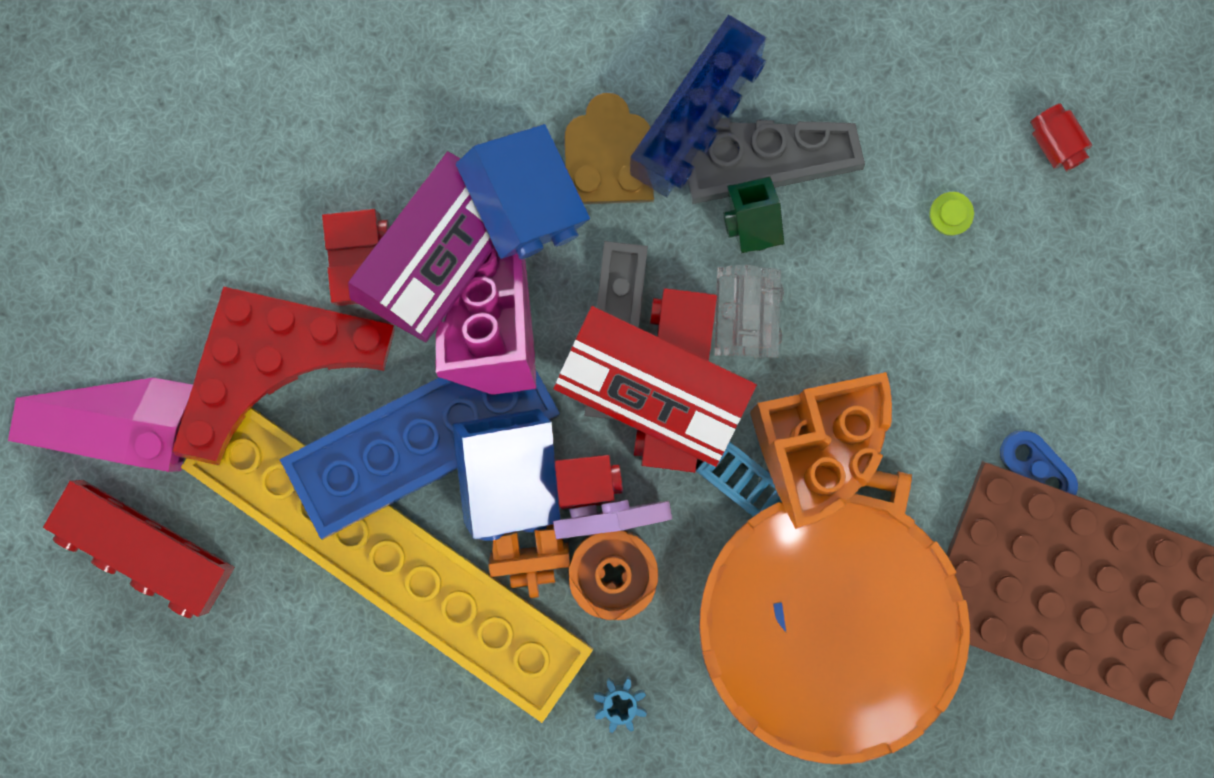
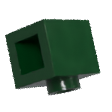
[723,177,785,254]

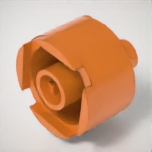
[568,530,658,620]

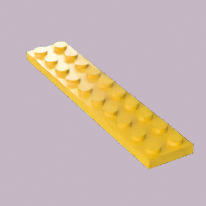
[181,407,593,723]

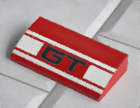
[553,306,757,467]

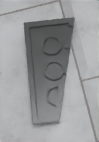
[674,117,865,204]

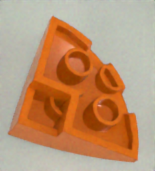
[750,372,892,530]

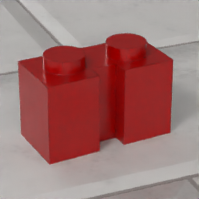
[322,209,390,306]
[555,455,623,510]

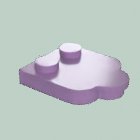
[553,500,672,539]

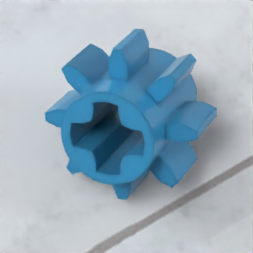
[594,677,647,733]

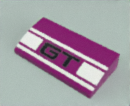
[348,151,495,343]

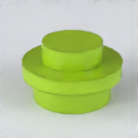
[929,192,974,236]

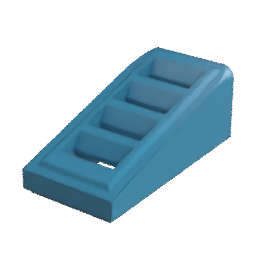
[695,441,782,517]

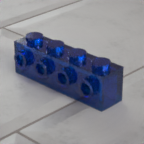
[630,14,767,198]

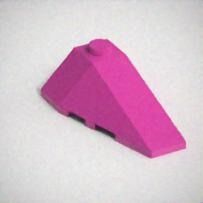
[436,248,536,395]
[8,378,193,472]

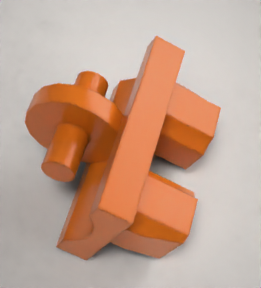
[489,524,570,598]

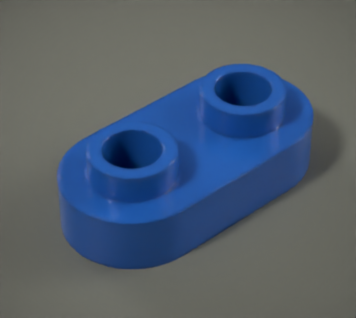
[1000,430,1078,495]

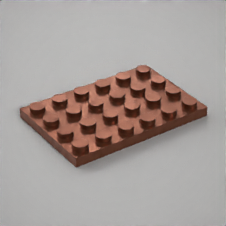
[946,461,1214,720]

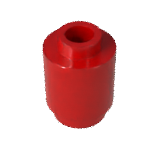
[1030,103,1093,172]

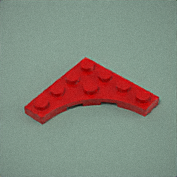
[172,286,395,466]

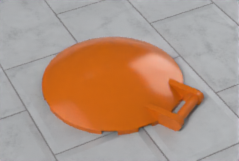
[699,470,970,764]

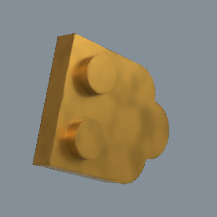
[565,93,654,204]

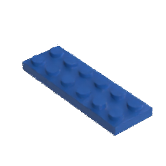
[280,370,560,540]

